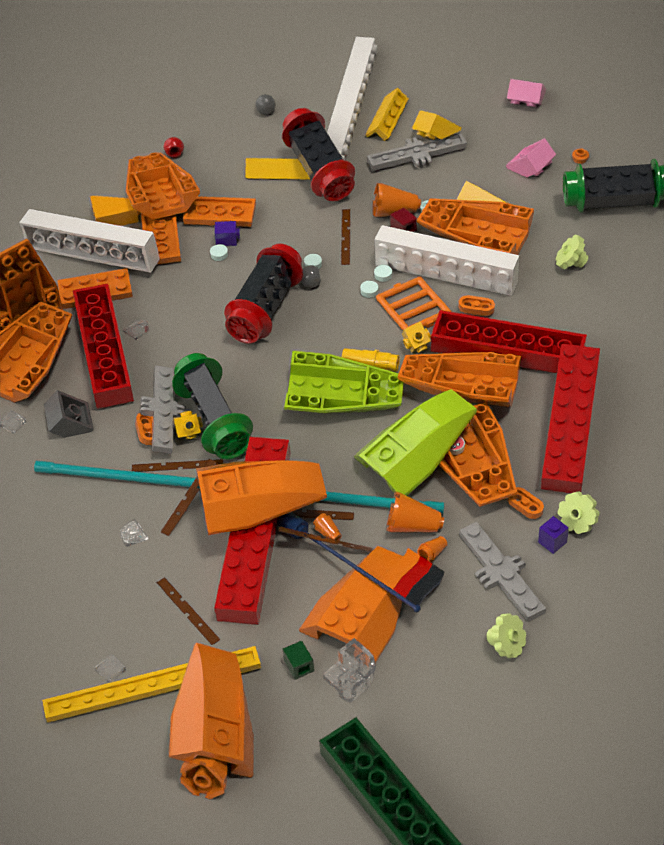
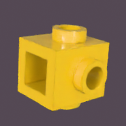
[402,322,431,353]
[173,410,203,439]

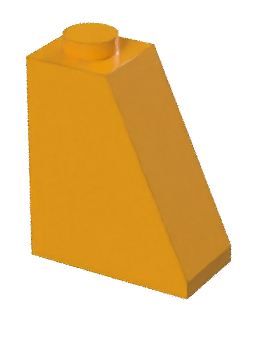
[90,196,141,226]

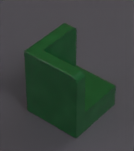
[282,641,314,680]

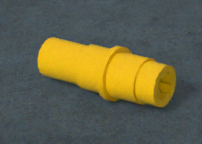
[341,348,400,372]

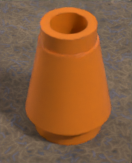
[313,513,342,540]
[417,536,448,562]

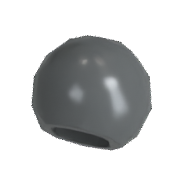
[255,94,276,115]
[301,265,321,288]

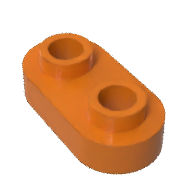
[458,295,495,316]
[135,413,153,445]
[508,487,544,519]

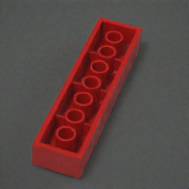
[72,283,134,409]
[431,310,587,373]
[541,344,600,493]

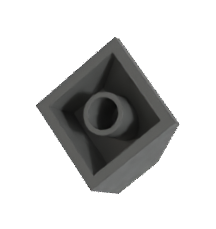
[44,390,94,438]

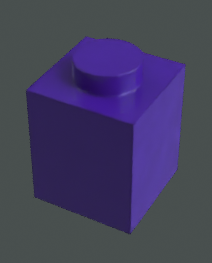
[215,221,240,246]
[538,516,569,554]

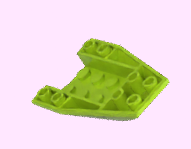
[284,351,403,413]
[354,389,478,496]

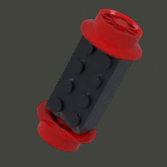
[282,108,355,201]
[224,244,303,344]

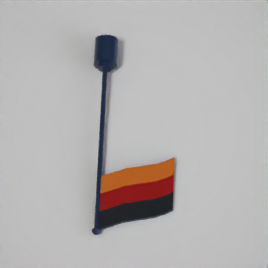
[277,512,445,613]

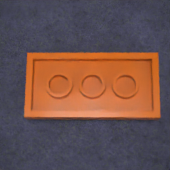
[183,196,256,227]
[141,214,181,264]
[57,268,133,309]

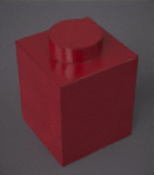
[390,207,417,232]

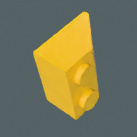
[412,110,462,140]

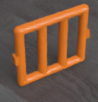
[376,277,452,330]

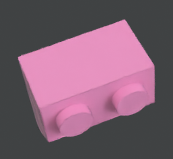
[507,79,546,107]
[506,138,556,177]

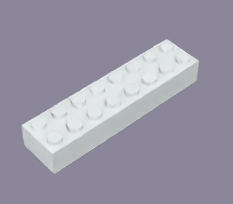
[19,209,160,273]
[375,225,519,296]

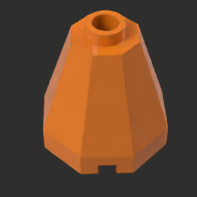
[180,755,228,799]

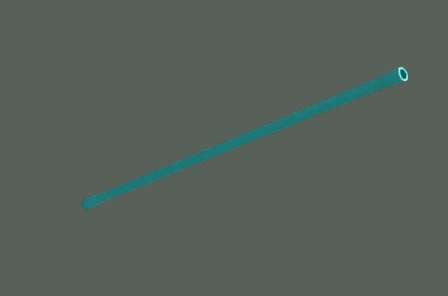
[34,460,445,515]

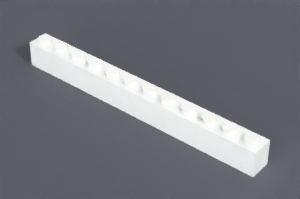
[327,37,377,160]

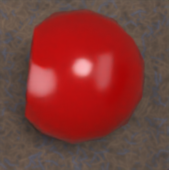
[163,137,184,158]

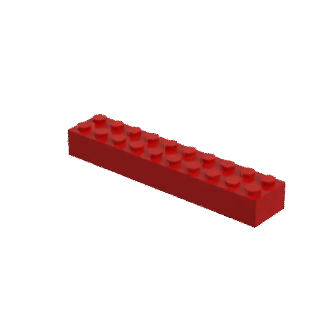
[214,437,291,625]

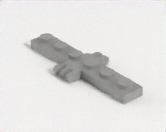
[367,133,467,171]
[140,365,186,454]
[459,522,546,622]

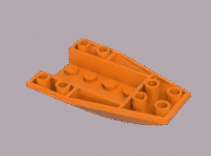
[126,152,200,220]
[417,198,534,255]
[0,238,63,331]
[0,301,72,403]
[398,352,521,407]
[439,402,517,507]
[196,461,327,535]
[169,643,254,778]

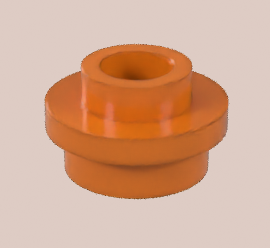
[572,148,589,164]

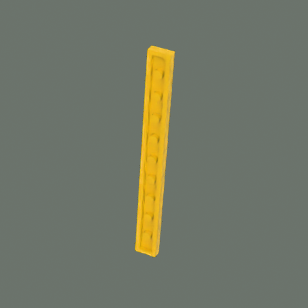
[42,646,261,723]

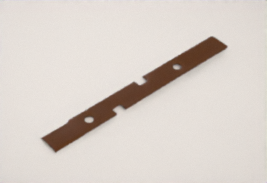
[341,209,350,265]
[132,459,223,472]
[161,459,217,536]
[292,509,354,520]
[279,527,373,552]
[156,577,220,645]

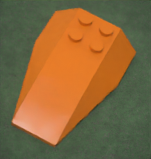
[299,546,403,665]

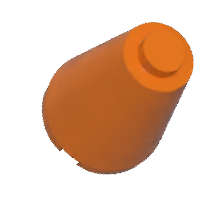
[373,183,421,217]
[386,492,444,532]

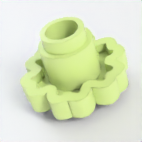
[555,235,588,269]
[558,492,600,534]
[487,613,526,658]

